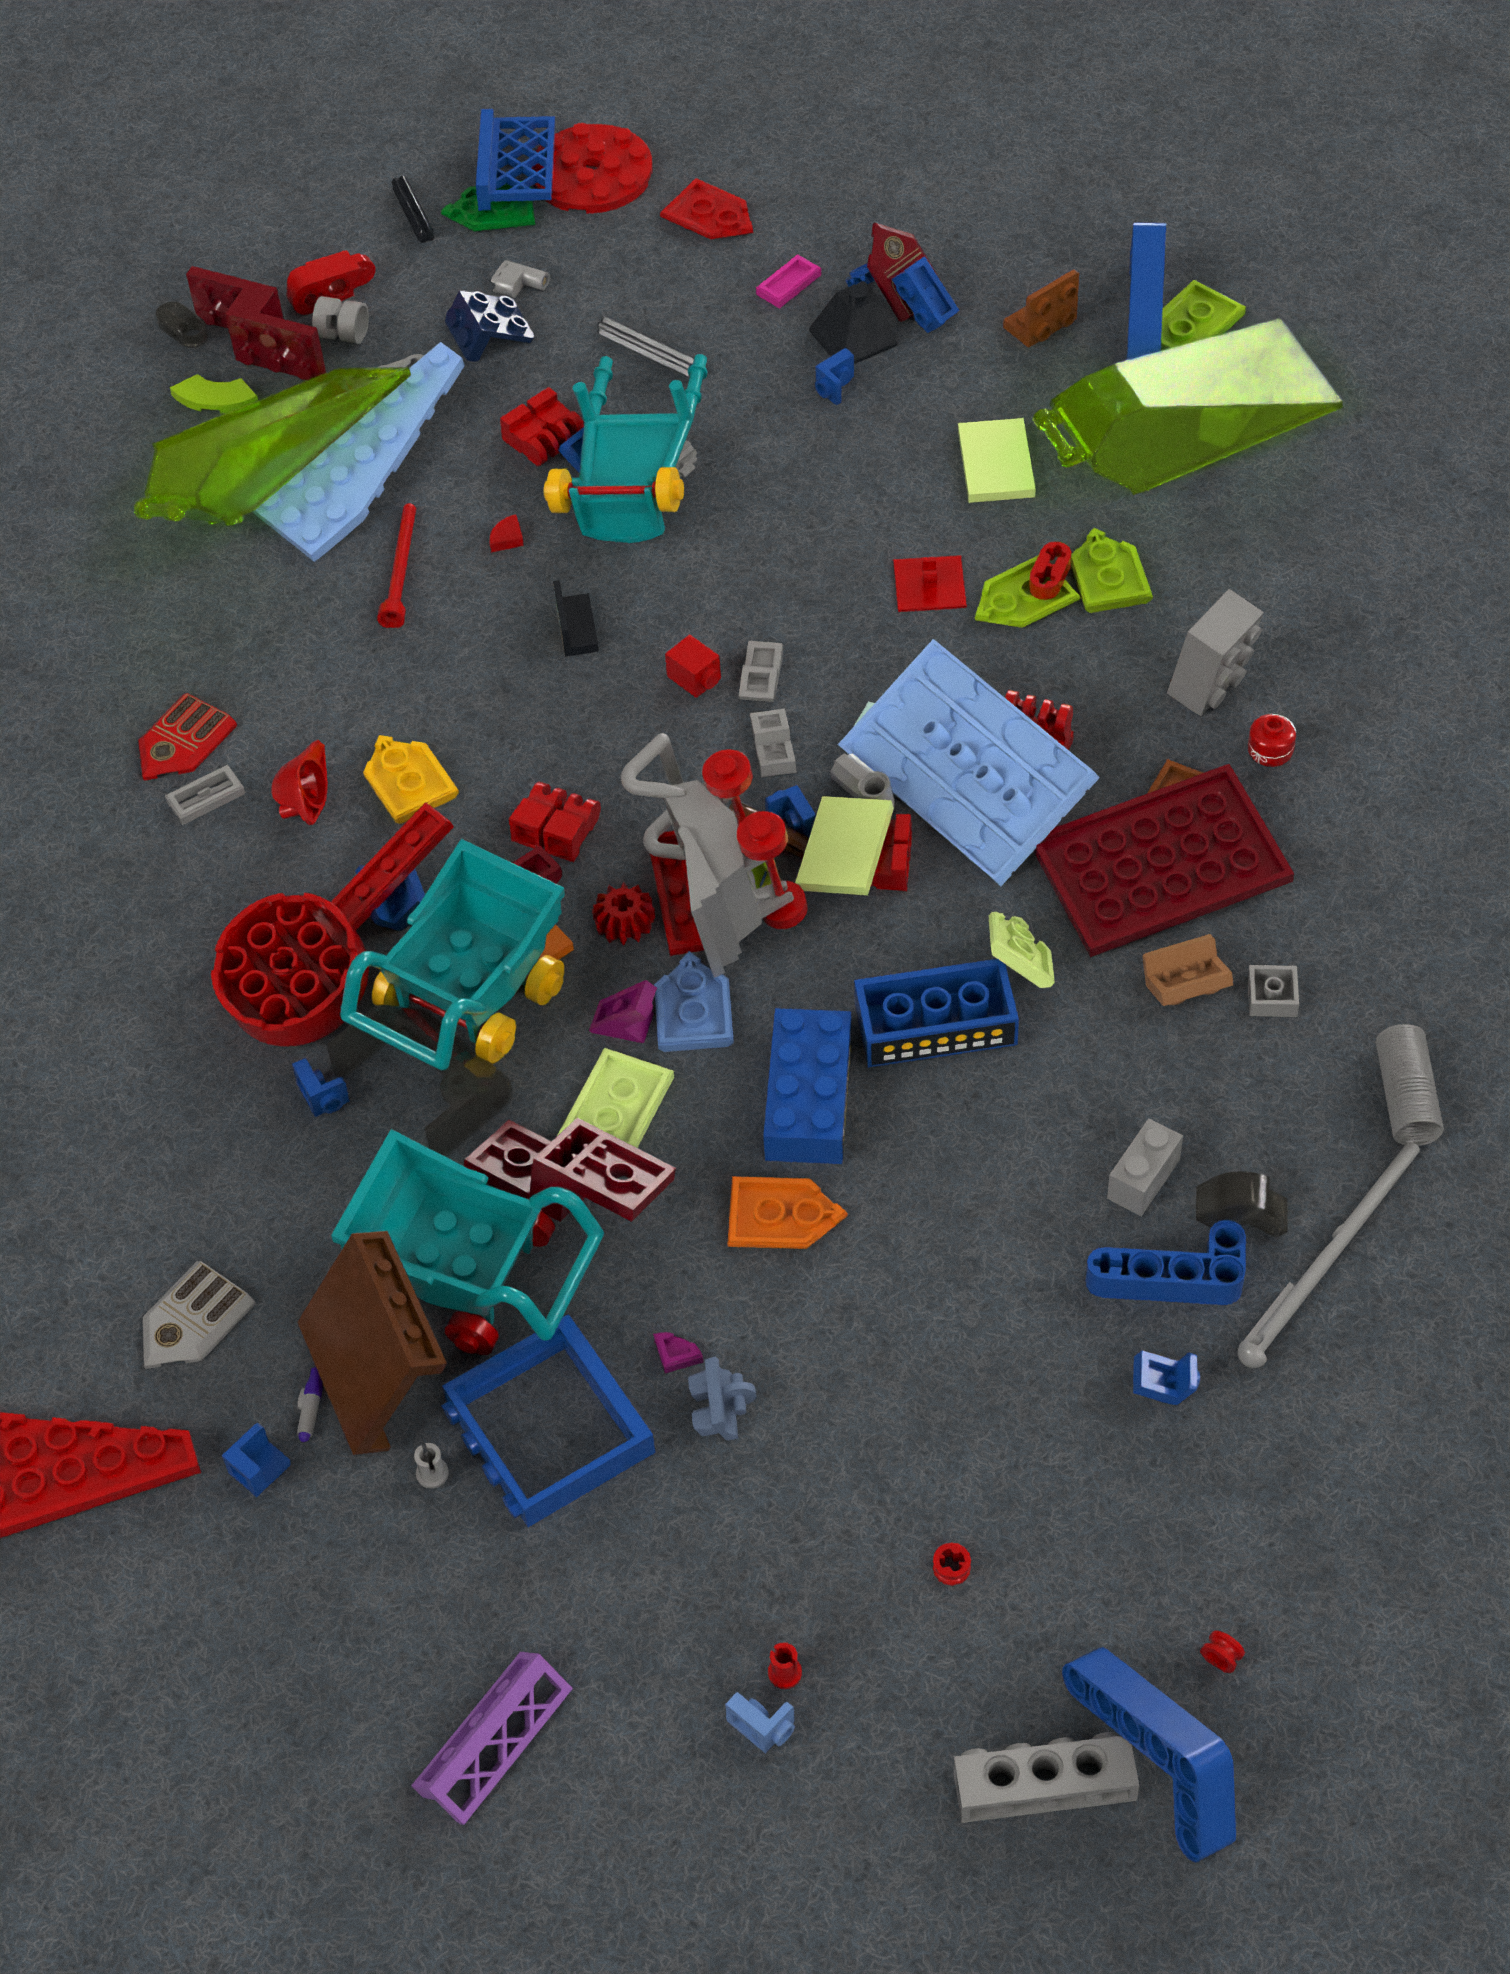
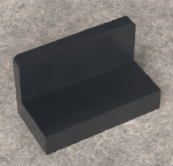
[553,580,599,657]

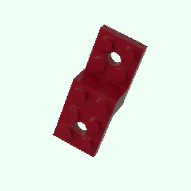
[186,266,326,383]
[464,1118,676,1222]

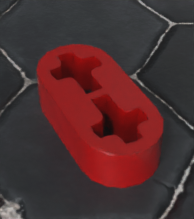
[1029,542,1072,600]

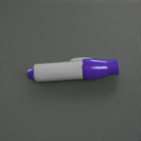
[297,1367,323,1443]

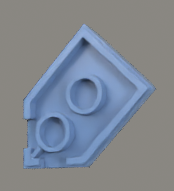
[654,951,734,1052]

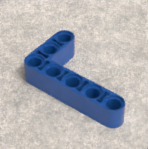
[1126,222,1166,376]
[1062,1647,1236,1862]

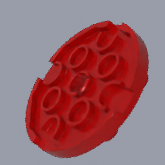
[531,123,653,214]

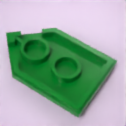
[441,181,535,232]

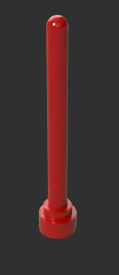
[377,503,416,628]

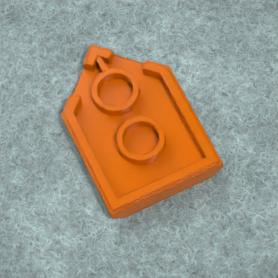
[727,1176,848,1249]

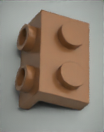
[1142,934,1233,1006]

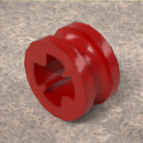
[933,1542,971,1586]
[1200,1630,1245,1673]

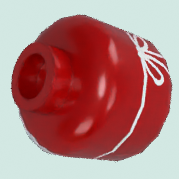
[1248,714,1296,767]

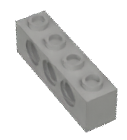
[954,1732,1139,1823]

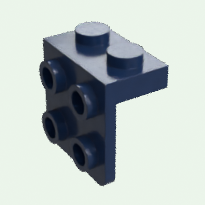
[445,290,534,362]

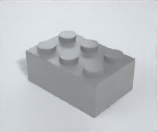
[1167,589,1264,716]

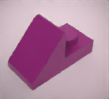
[589,980,657,1043]

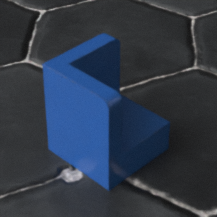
[222,1423,291,1497]

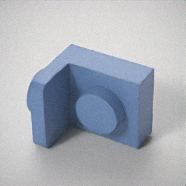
[725,1692,795,1754]

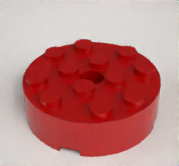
[211,892,369,1047]

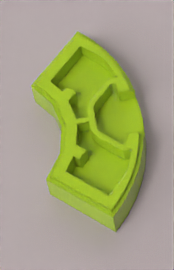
[170,374,259,413]

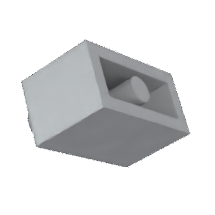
[1107,1118,1183,1217]

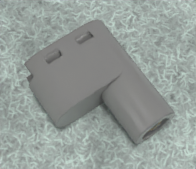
[491,260,550,298]

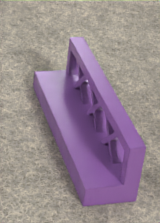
[411,1652,573,1825]

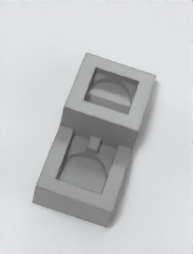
[739,641,783,702]
[750,708,797,778]

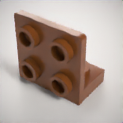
[1003,269,1079,348]

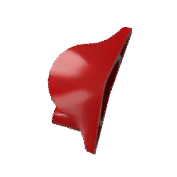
[271,740,328,825]

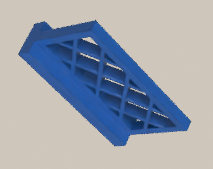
[476,109,555,211]

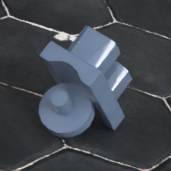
[688,1356,757,1440]

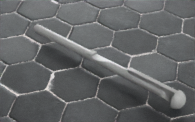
[1238,1141,1420,1368]

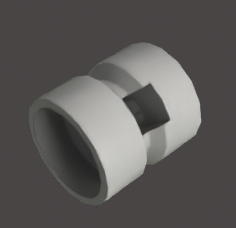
[312,296,369,344]

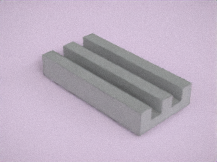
[165,765,245,825]

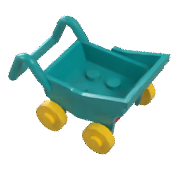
[340,839,565,1070]

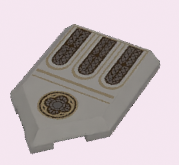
[143,1261,256,1369]

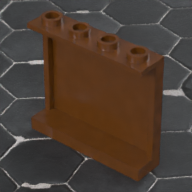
[297,1231,447,1455]

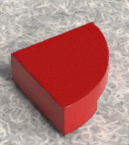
[489,514,524,553]

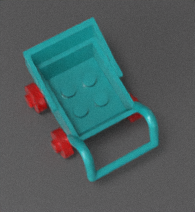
[331,1129,604,1355]

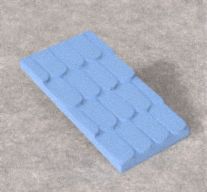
[838,639,1100,886]

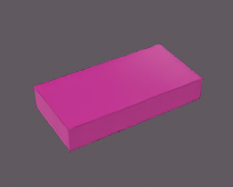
[756,254,821,309]

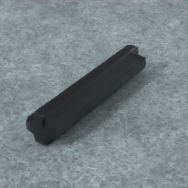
[391,176,434,243]

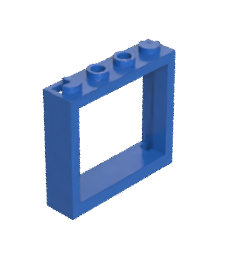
[441,1314,656,1527]

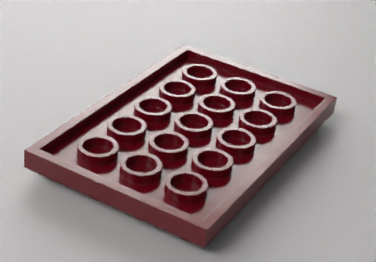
[1033,764,1294,957]

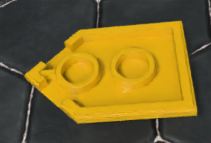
[363,735,459,824]

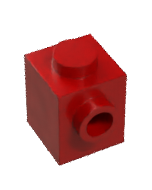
[665,634,721,698]

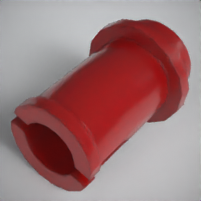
[768,1643,802,1689]

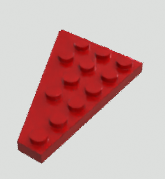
[0,1412,201,1538]

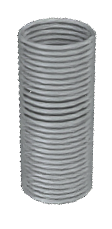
[1375,1024,1444,1146]

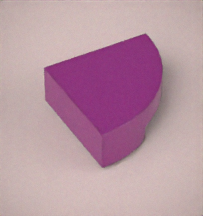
[653,1332,704,1374]

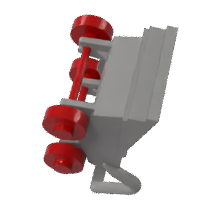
[621,733,808,978]

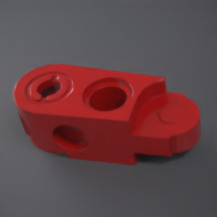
[286,250,376,315]

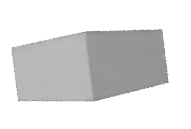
[1247,965,1299,1017]

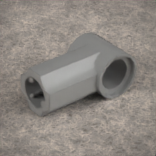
[830,753,895,808]

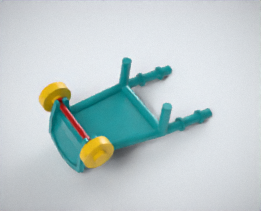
[544,354,708,543]

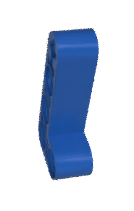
[1085,1220,1246,1305]

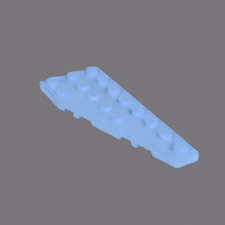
[248,342,465,562]

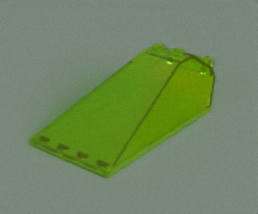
[1033,318,1343,495]
[134,367,411,526]

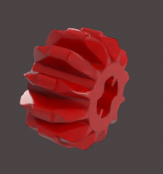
[592,882,655,946]

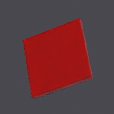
[893,555,967,612]

